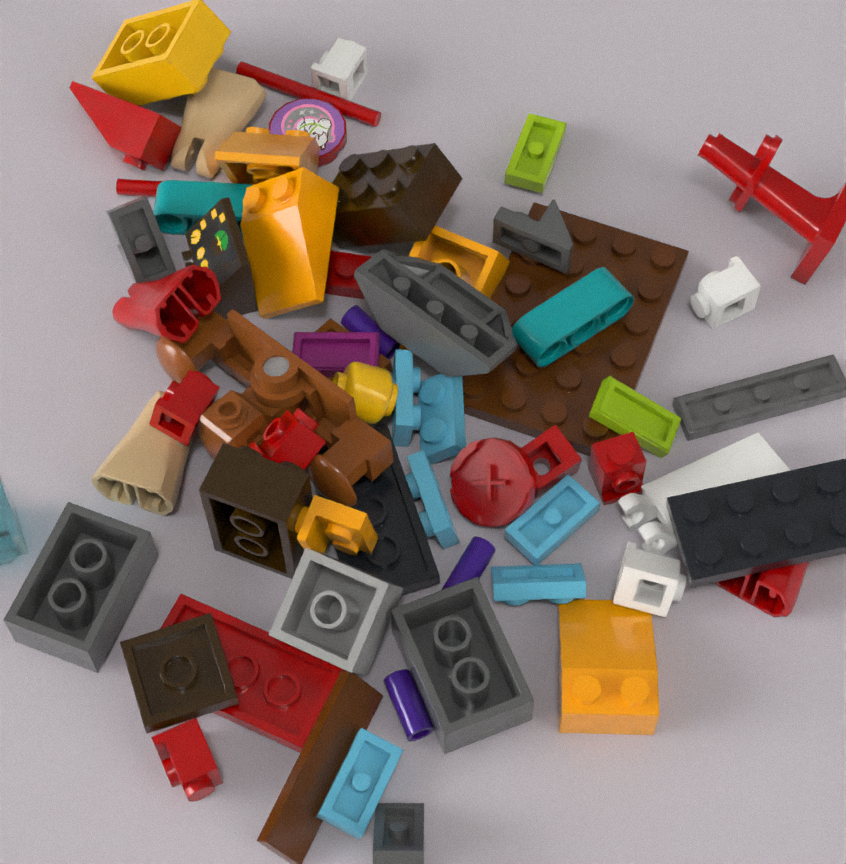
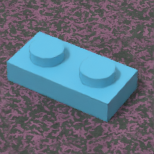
[392,349,421,447]
[418,373,466,465]
[405,450,460,549]
[504,474,600,565]
[491,563,586,605]
[316,728,403,839]

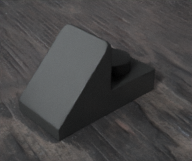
[106,196,176,283]
[493,199,573,274]
[373,803,424,864]

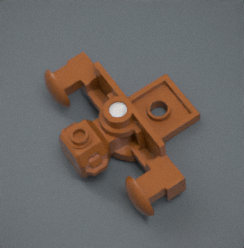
[156,309,394,507]

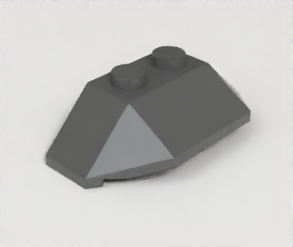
[354,249,517,377]

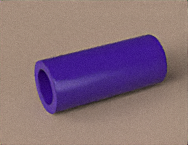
[341,305,401,359]
[442,536,496,590]
[383,669,434,741]

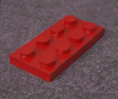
[160,593,346,753]

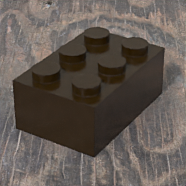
[332,143,463,249]
[199,443,313,579]

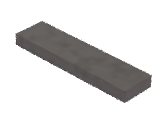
[672,354,846,441]

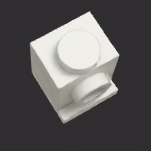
[310,37,368,101]
[690,256,761,329]
[613,542,687,618]

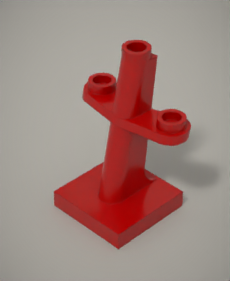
[697,133,846,285]

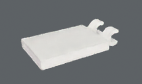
[618,432,790,556]

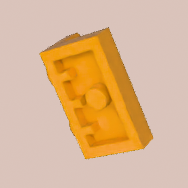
[295,495,378,555]

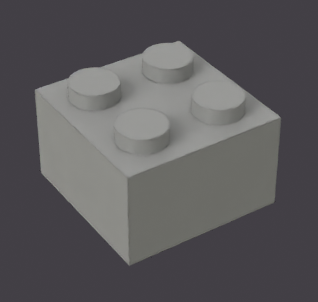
[269,548,404,675]

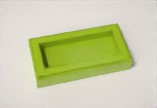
[589,376,682,458]

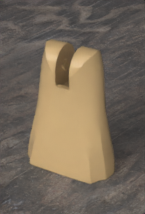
[170,67,267,178]
[92,390,193,516]

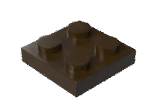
[120,613,239,734]

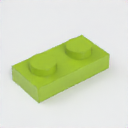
[504,113,567,193]

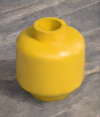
[332,362,398,424]

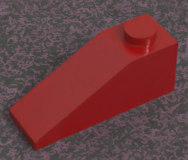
[69,81,182,171]

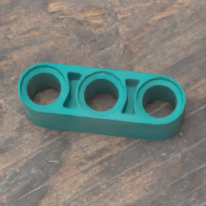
[153,180,254,239]
[512,267,634,368]

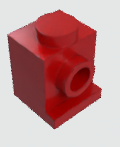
[149,369,220,446]
[248,408,326,470]
[521,425,582,498]
[588,431,647,506]
[151,718,223,802]

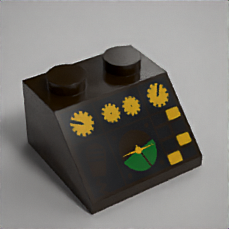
[181,197,258,319]

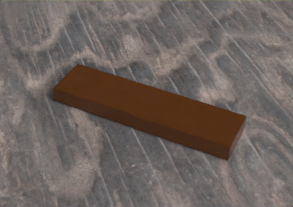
[257,671,383,864]

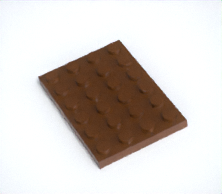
[462,202,689,456]

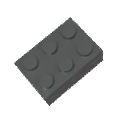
[4,502,158,673]
[391,577,534,754]

